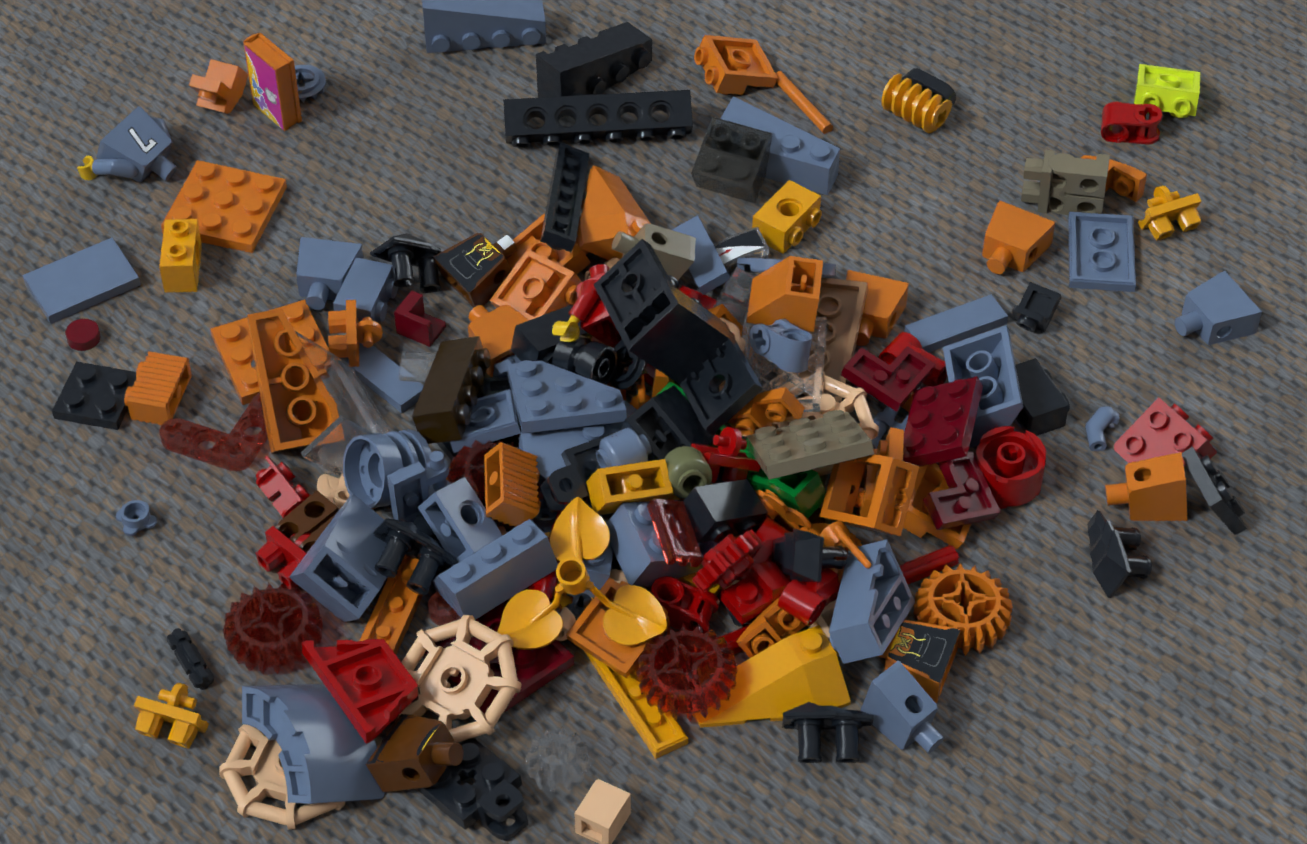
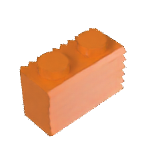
[124,351,192,426]
[484,442,541,527]

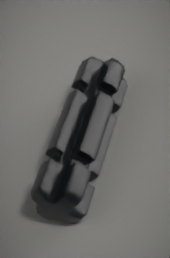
[167,628,214,690]

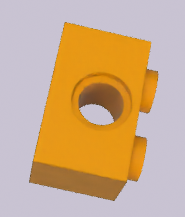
[752,180,822,254]
[159,219,202,293]
[586,459,673,515]

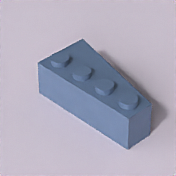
[422,0,546,53]
[710,96,840,195]

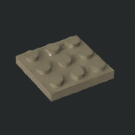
[746,410,874,480]

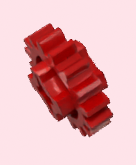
[692,529,763,594]

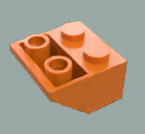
[746,256,823,332]

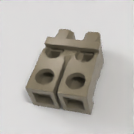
[1021,150,1110,215]

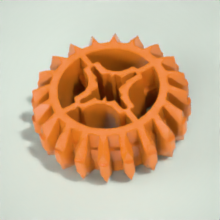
[913,563,1013,656]

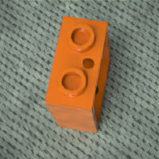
[819,454,919,536]

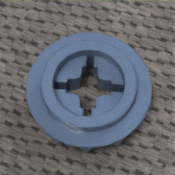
[295,65,326,103]

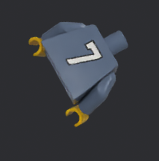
[77,106,177,182]

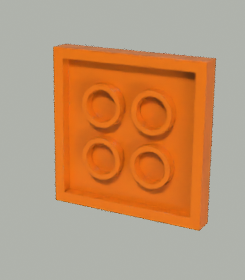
[161,160,287,253]
[210,299,339,405]

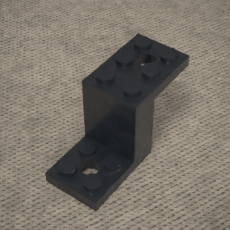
[594,239,763,435]

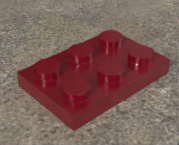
[903,376,983,467]

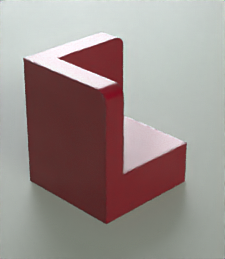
[394,291,446,347]

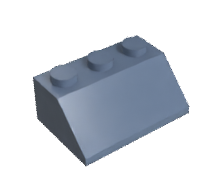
[943,325,1023,448]
[432,519,558,620]

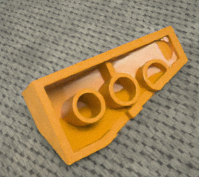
[685,625,851,728]

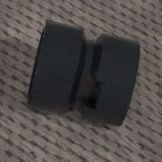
[552,335,617,385]

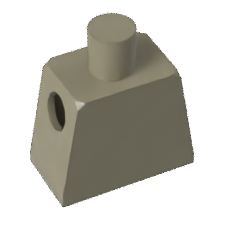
[612,223,696,281]

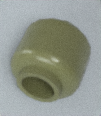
[664,446,712,499]

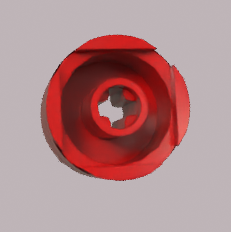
[975,426,1046,509]

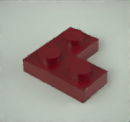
[841,346,936,412]
[923,451,1001,530]

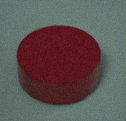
[65,319,101,351]

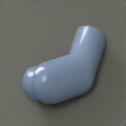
[1085,406,1120,451]

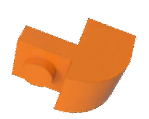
[189,59,249,114]

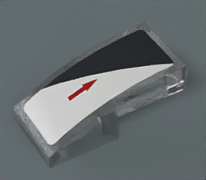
[714,227,769,275]

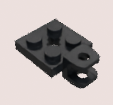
[539,430,620,512]
[417,738,528,841]

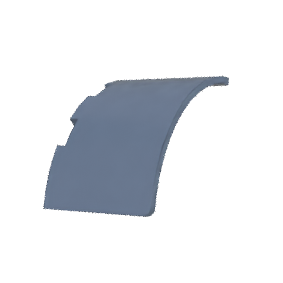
[242,684,385,804]

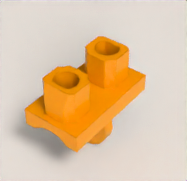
[1138,185,1202,241]
[134,682,209,749]

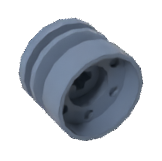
[343,429,432,508]

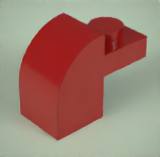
[721,561,792,625]

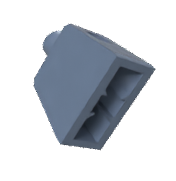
[296,237,363,310]
[1174,271,1262,345]
[860,660,944,754]

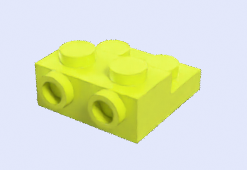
[1134,64,1200,118]

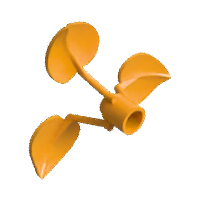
[497,497,667,650]

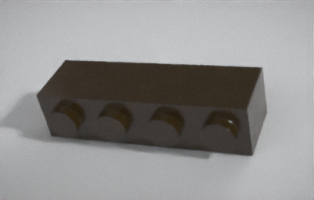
[412,336,491,444]

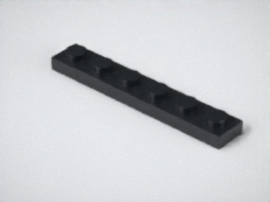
[540,142,589,252]

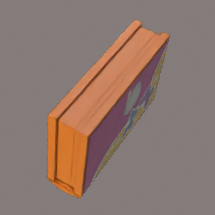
[243,33,302,131]

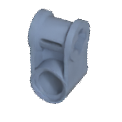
[749,319,812,373]

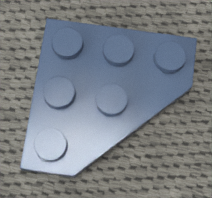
[507,360,627,434]

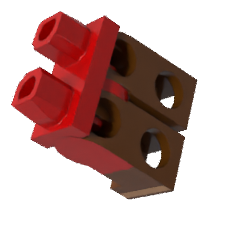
[256,490,339,591]

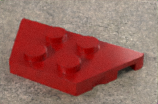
[302,639,418,744]

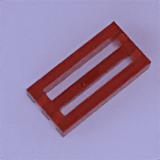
[647,498,703,567]

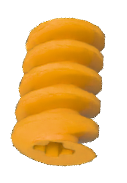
[881,74,952,133]

